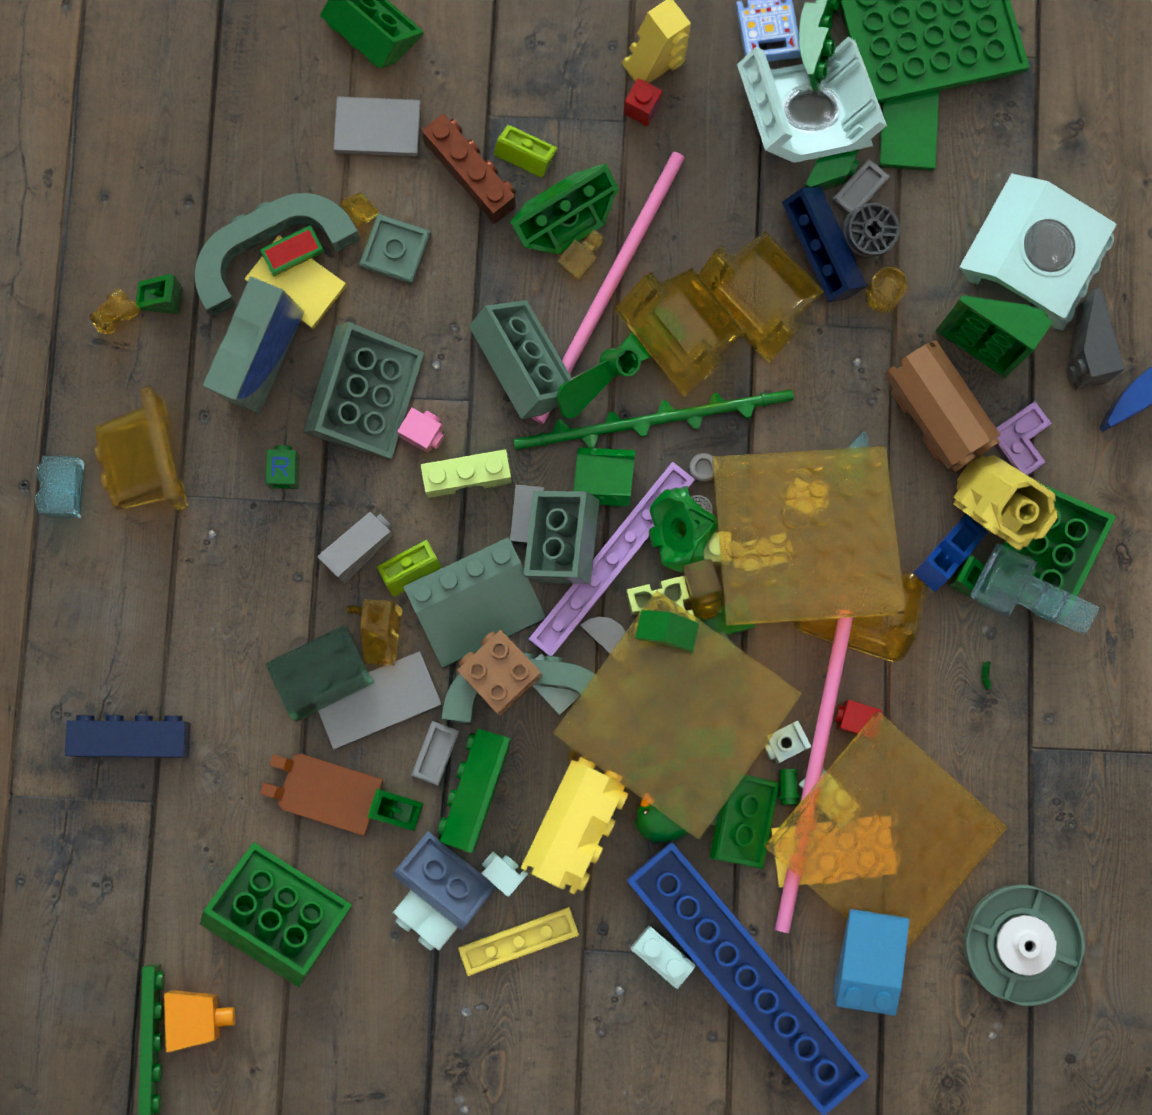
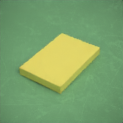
[245,235,347,330]

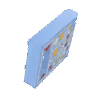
[736,0,801,62]

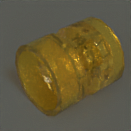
[865,266,908,313]

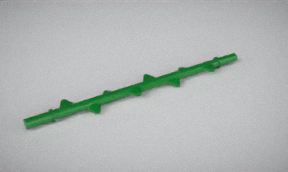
[513,389,794,450]

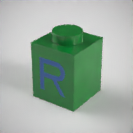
[265,445,300,489]

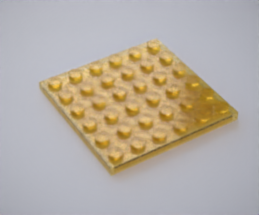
[712,446,906,625]
[553,590,802,840]
[764,712,1008,951]

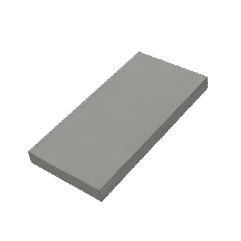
[312,651,442,750]

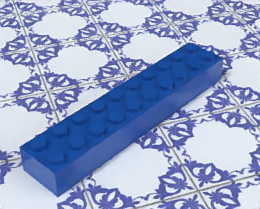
[625,841,869,1115]

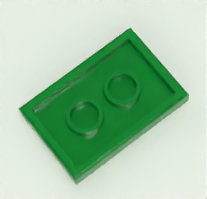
[878,91,939,171]
[709,771,780,869]

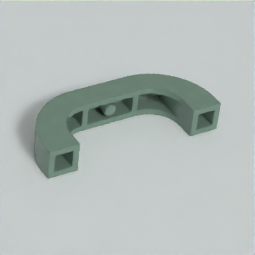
[195,193,360,318]
[442,653,619,742]

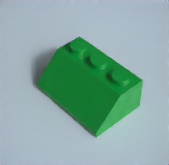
[320,0,424,69]

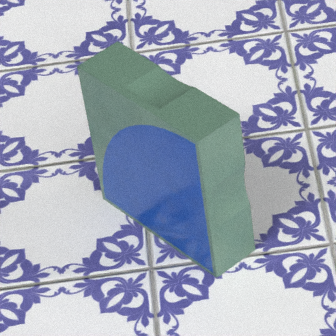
[203,276,304,415]

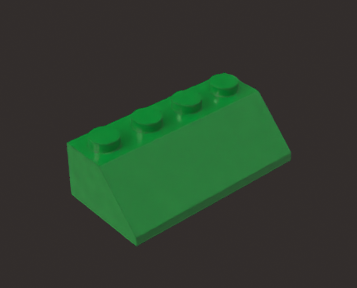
[437,729,512,853]

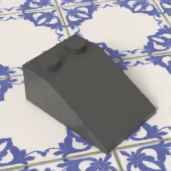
[1067,287,1125,390]

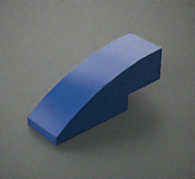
[1099,366,1152,432]
[913,514,988,592]

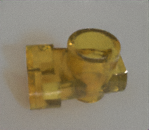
[89,288,140,334]

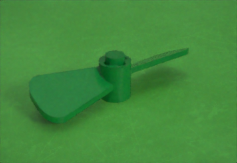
[557,307,685,418]

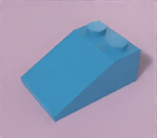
[833,909,909,1016]

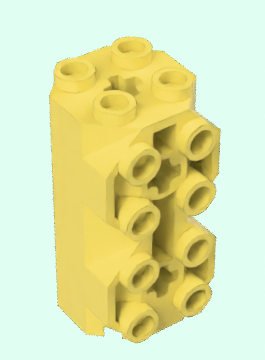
[953,455,1058,550]
[521,757,629,894]

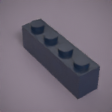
[782,187,868,302]
[65,715,190,758]

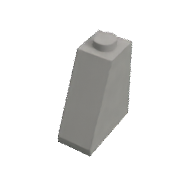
[318,512,393,584]

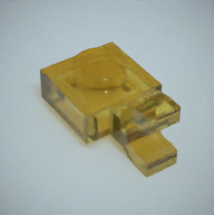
[557,229,603,281]

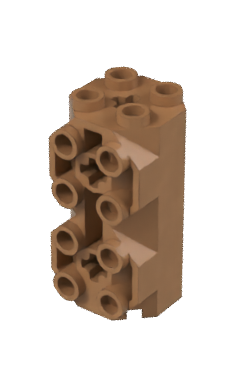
[884,340,1000,472]

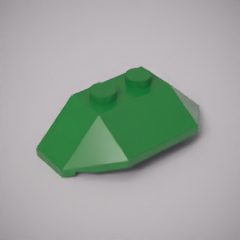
[510,163,619,254]

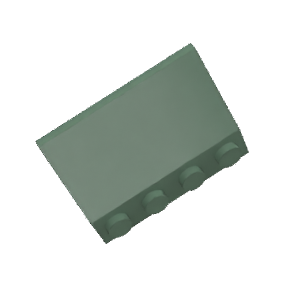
[303,322,424,459]
[403,537,546,668]

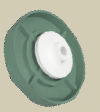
[963,884,1085,1006]

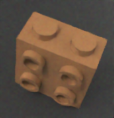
[457,629,543,716]

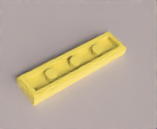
[458,907,579,976]

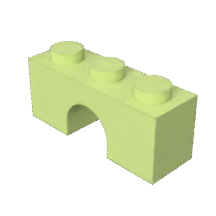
[421,449,512,498]

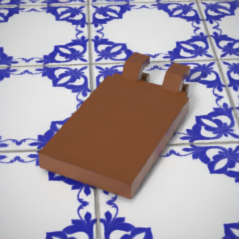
[260,753,383,836]

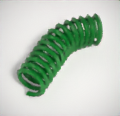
[980,661,993,690]

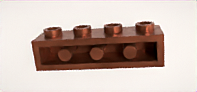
[422,113,516,224]

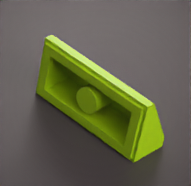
[494,125,558,177]
[376,539,442,597]

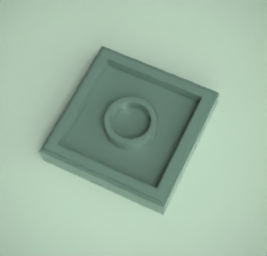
[359,214,431,285]

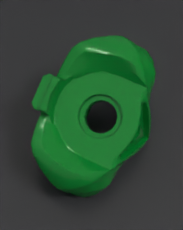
[649,485,718,573]

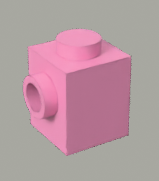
[397,408,444,454]

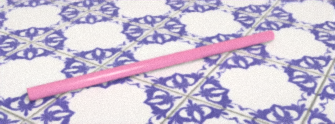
[532,152,685,424]
[775,611,854,933]

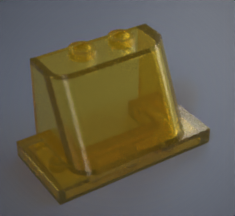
[693,231,824,363]
[614,268,745,397]
[94,386,188,510]

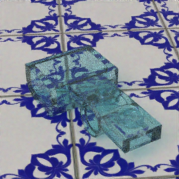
[970,543,1100,636]

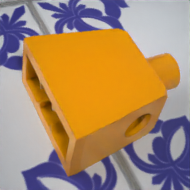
[164,990,236,1052]

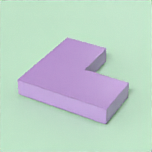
[995,401,1052,476]

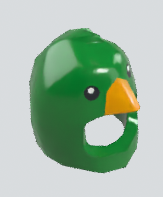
[634,785,691,843]

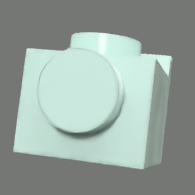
[763,721,811,763]
[481,851,528,897]

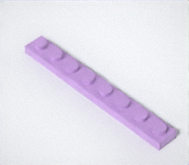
[529,462,695,656]

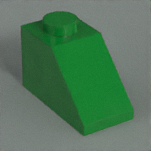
[804,149,860,191]

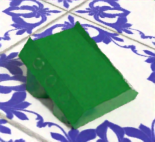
[573,447,635,509]

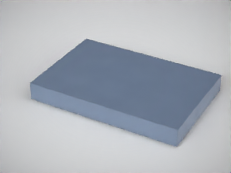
[392,832,496,931]

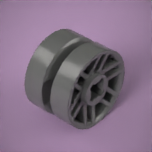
[841,203,900,258]

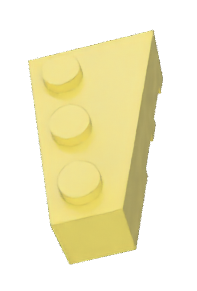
[622,0,691,83]

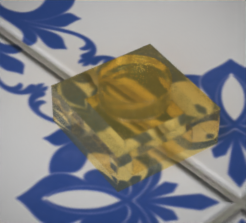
[339,192,379,226]

